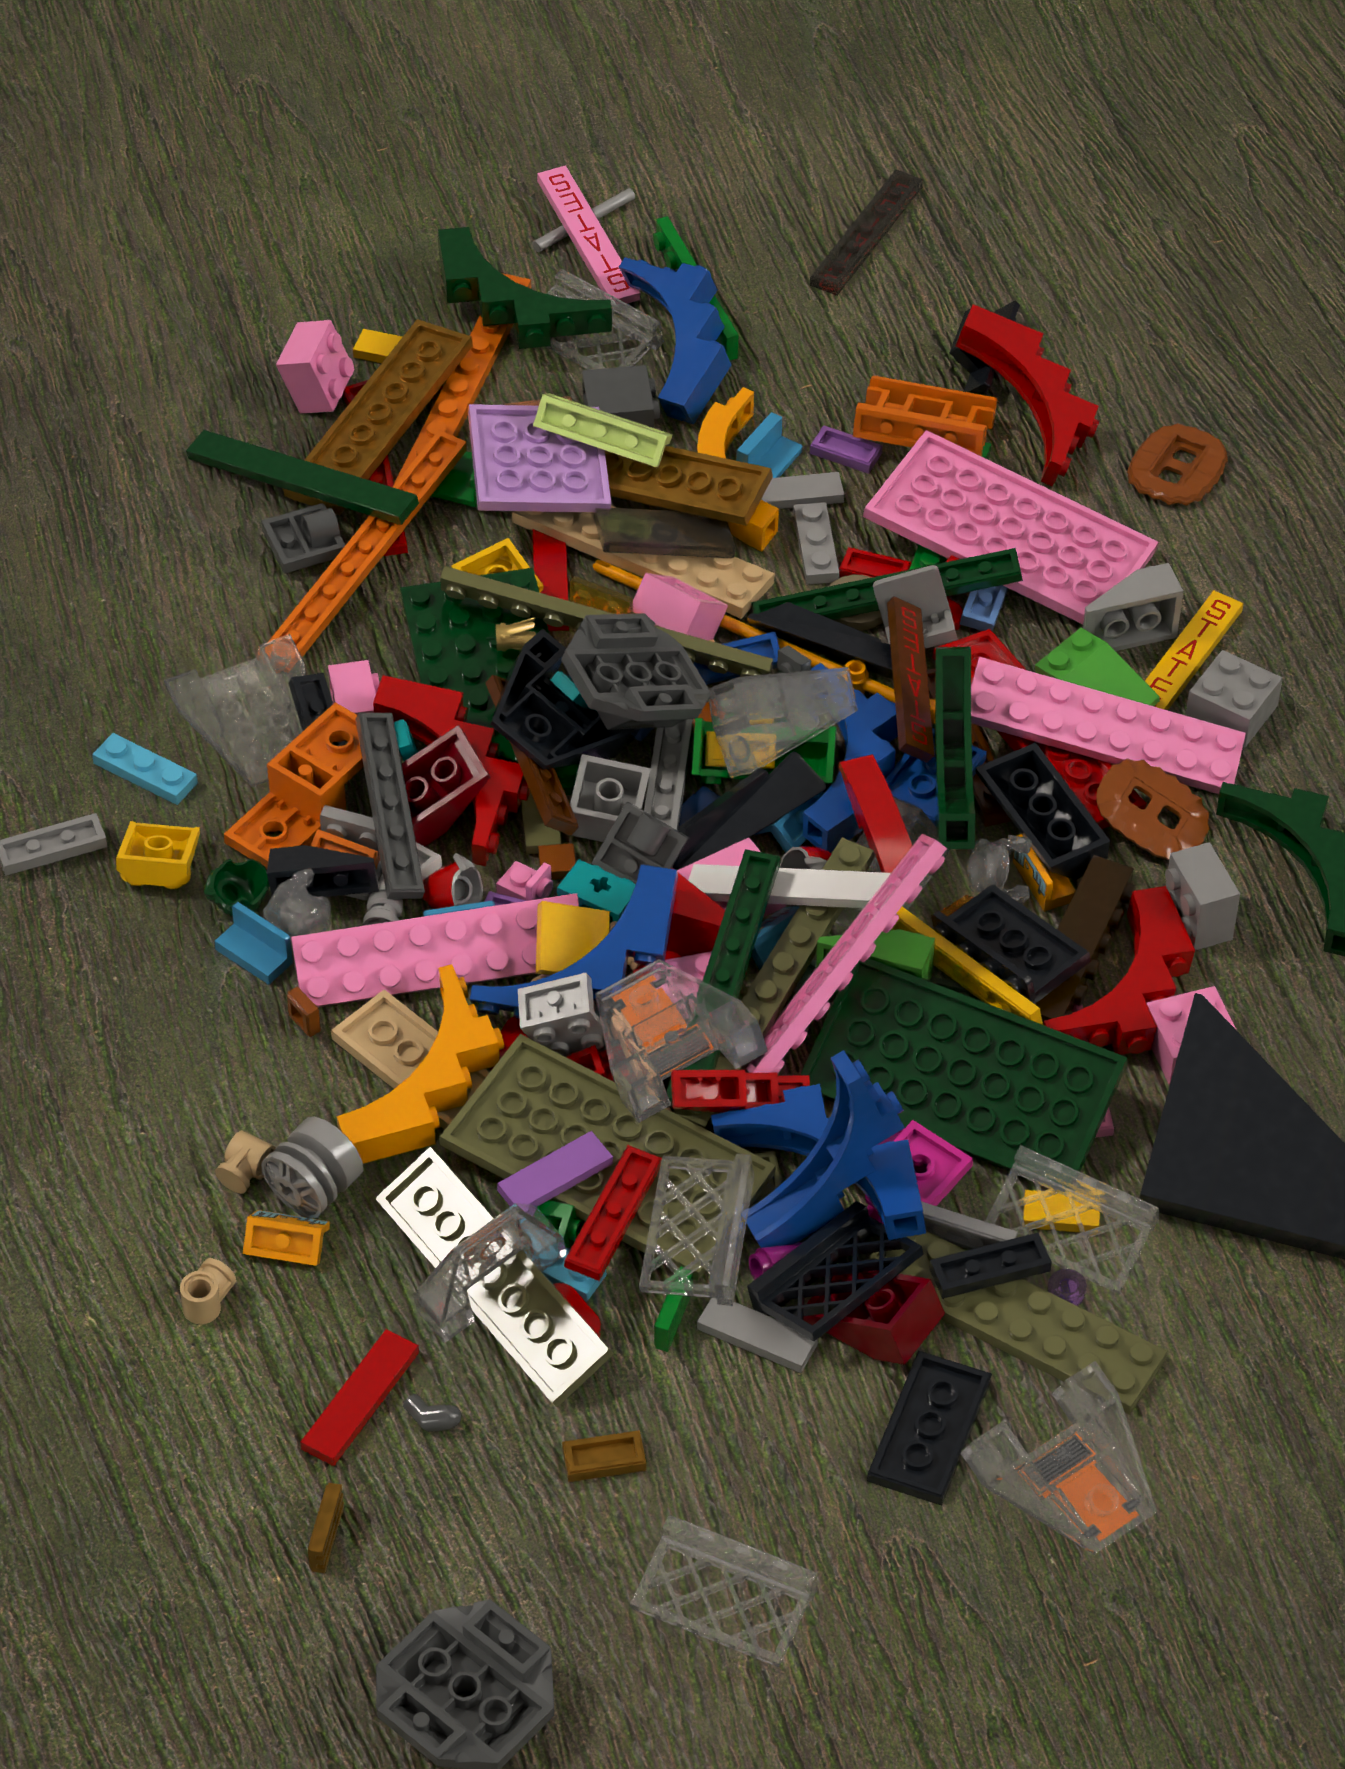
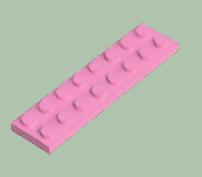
[971,657,1246,794]
[746,834,947,1083]
[291,893,579,1007]

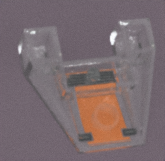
[595,959,768,1123]
[412,1203,567,1344]
[961,1361,1157,1555]

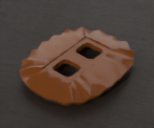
[1127,423,1228,506]
[1096,758,1210,861]

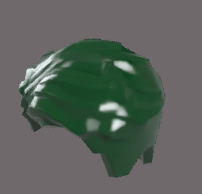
[204,859,270,916]

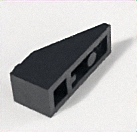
[267,845,379,902]

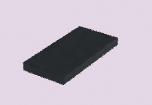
[867,1350,992,1506]

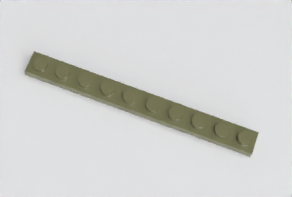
[440,566,773,683]
[673,838,874,1130]

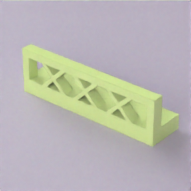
[533,393,673,467]

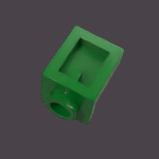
[528,1200,584,1249]

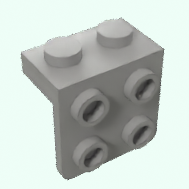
[873,565,958,649]

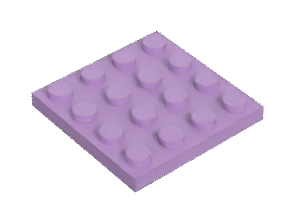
[468,404,611,513]

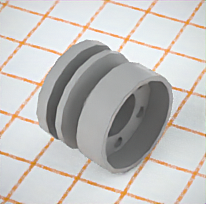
[261,1116,363,1218]

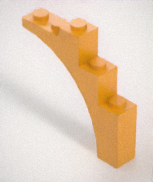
[337,964,504,1164]

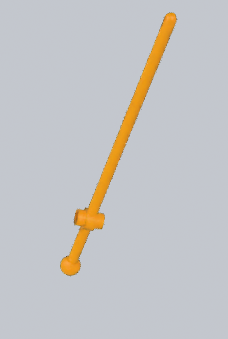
[593,560,935,724]

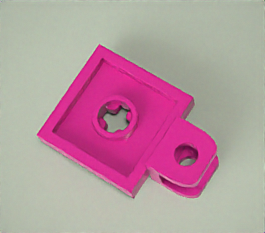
[865,1120,973,1224]

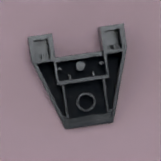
[490,629,640,770]

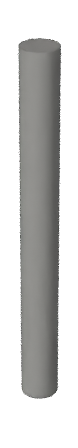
[532,188,635,252]

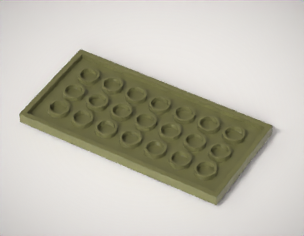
[440,1034,776,1281]

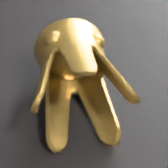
[486,617,536,652]

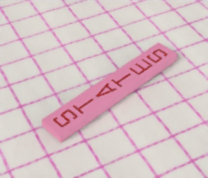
[537,165,640,308]

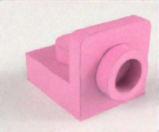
[496,861,553,901]

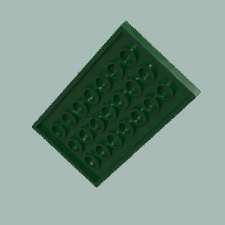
[400,568,579,812]
[800,958,1128,1193]

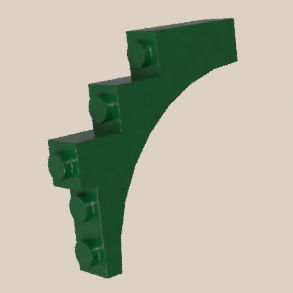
[438,227,612,349]
[935,647,975,849]
[1216,782,1345,957]

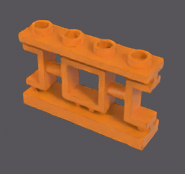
[853,376,997,456]

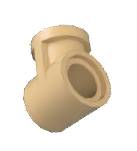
[215,1130,276,1194]
[180,1258,236,1324]

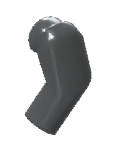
[403,1394,462,1432]

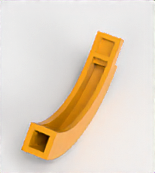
[697,387,779,552]

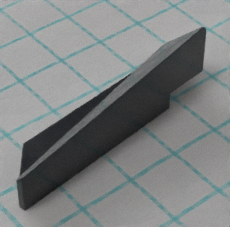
[747,602,893,680]
[672,751,827,870]

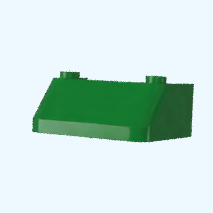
[692,718,837,791]

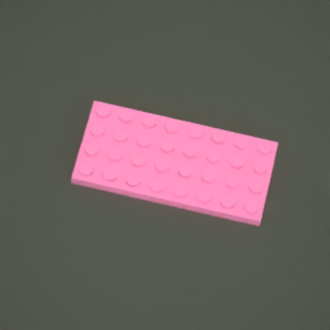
[863,430,1159,624]

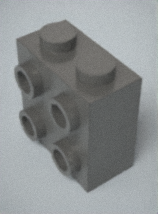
[582,365,660,428]

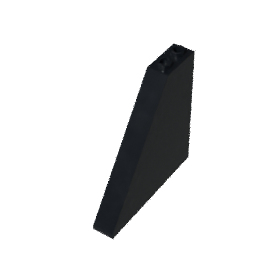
[1139,993,1345,1260]

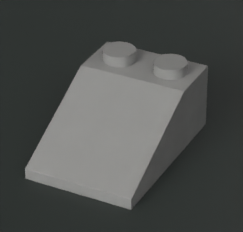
[1083,563,1183,651]

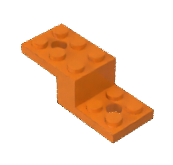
[224,702,364,869]

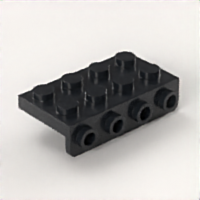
[931,884,1091,1004]

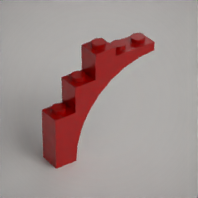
[955,304,1100,487]
[373,675,530,867]
[1043,886,1195,1055]

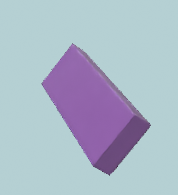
[497,1131,613,1217]

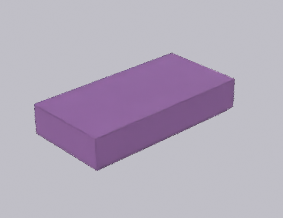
[810,425,883,474]

